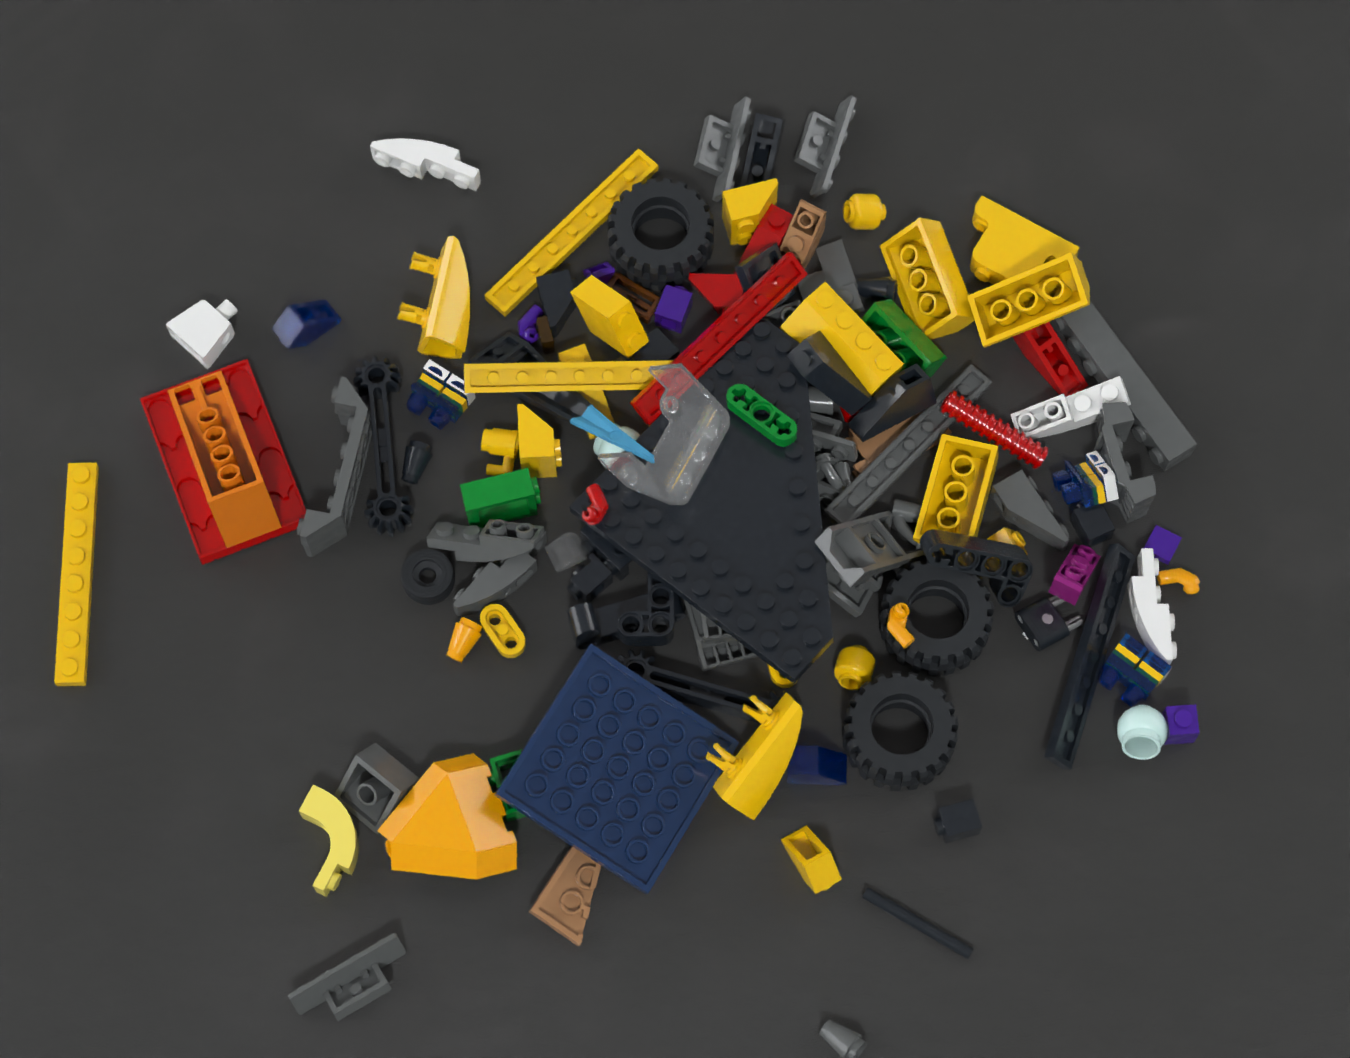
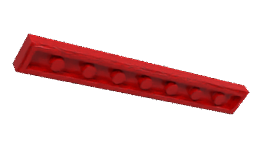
[630,252,808,425]

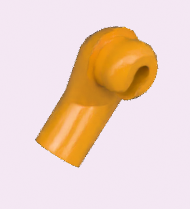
[1157,568,1200,594]

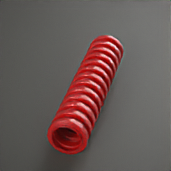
[940,390,1049,469]

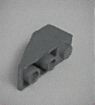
[990,470,1069,552]

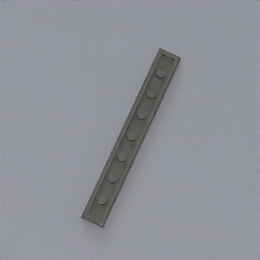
[822,364,992,525]

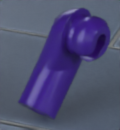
[517,304,544,344]

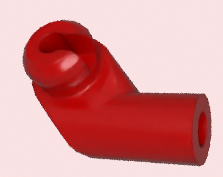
[582,483,609,525]

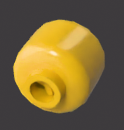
[843,193,886,230]
[834,645,876,690]

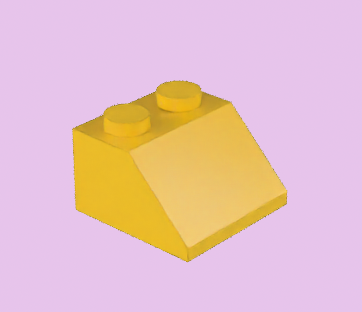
[722,178,778,245]
[517,404,562,478]

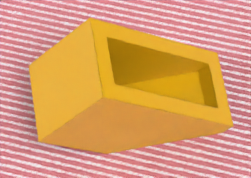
[781,825,842,894]

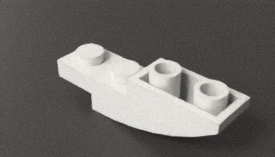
[370,138,481,191]
[1010,376,1131,439]
[1127,548,1177,669]

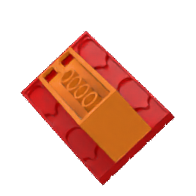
[140,359,306,565]

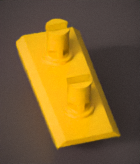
[397,236,470,359]
[706,692,803,820]

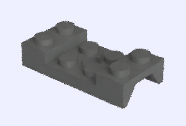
[814,510,925,587]

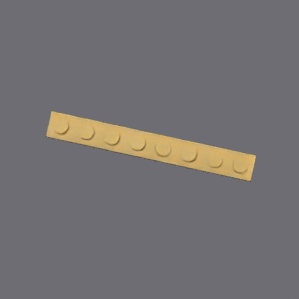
[484,148,659,317]
[464,360,674,393]
[54,463,99,686]

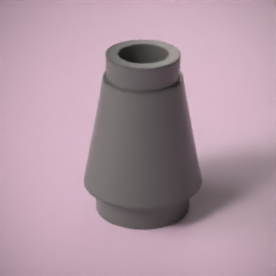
[819,1020,867,1058]

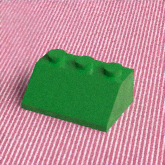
[862,299,947,378]

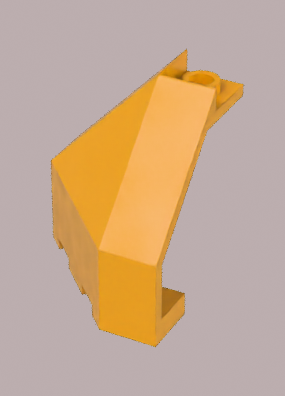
[377,753,517,880]

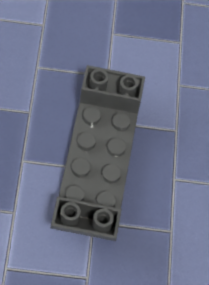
[297,376,373,557]

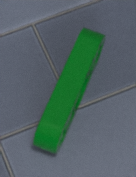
[726,384,797,447]

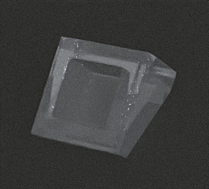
[545,532,588,572]

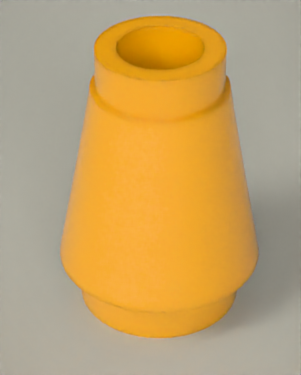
[446,617,482,663]

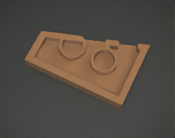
[529,846,601,946]

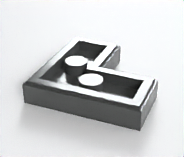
[798,239,858,301]

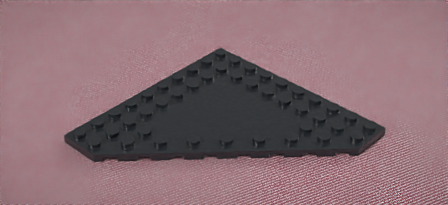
[569,318,833,684]

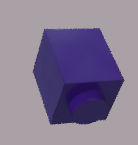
[655,285,693,334]
[1162,705,1200,745]

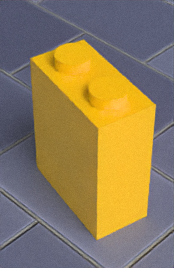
[570,275,649,358]

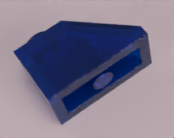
[272,299,342,349]
[787,745,847,785]

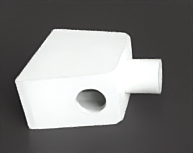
[166,299,238,369]

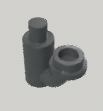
[815,453,854,491]
[892,499,923,551]

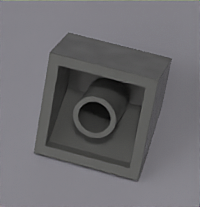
[334,743,420,835]

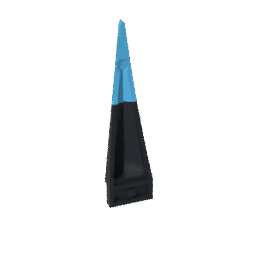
[468,331,655,463]

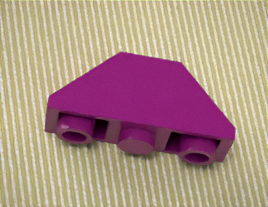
[1049,544,1101,605]

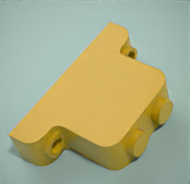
[970,195,1080,284]

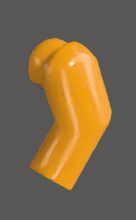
[887,602,915,649]

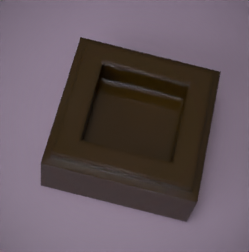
[536,316,555,354]

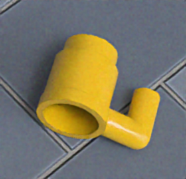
[481,427,519,476]

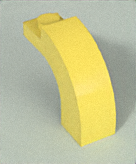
[299,785,359,897]

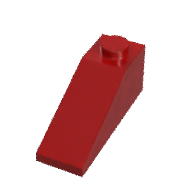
[733,204,794,274]
[1013,322,1089,397]

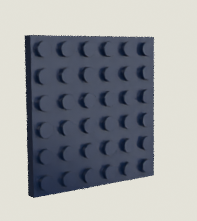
[494,644,739,894]

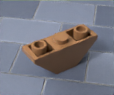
[779,199,827,269]

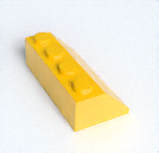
[880,218,975,340]
[967,252,1090,348]
[780,282,904,397]
[913,434,998,555]

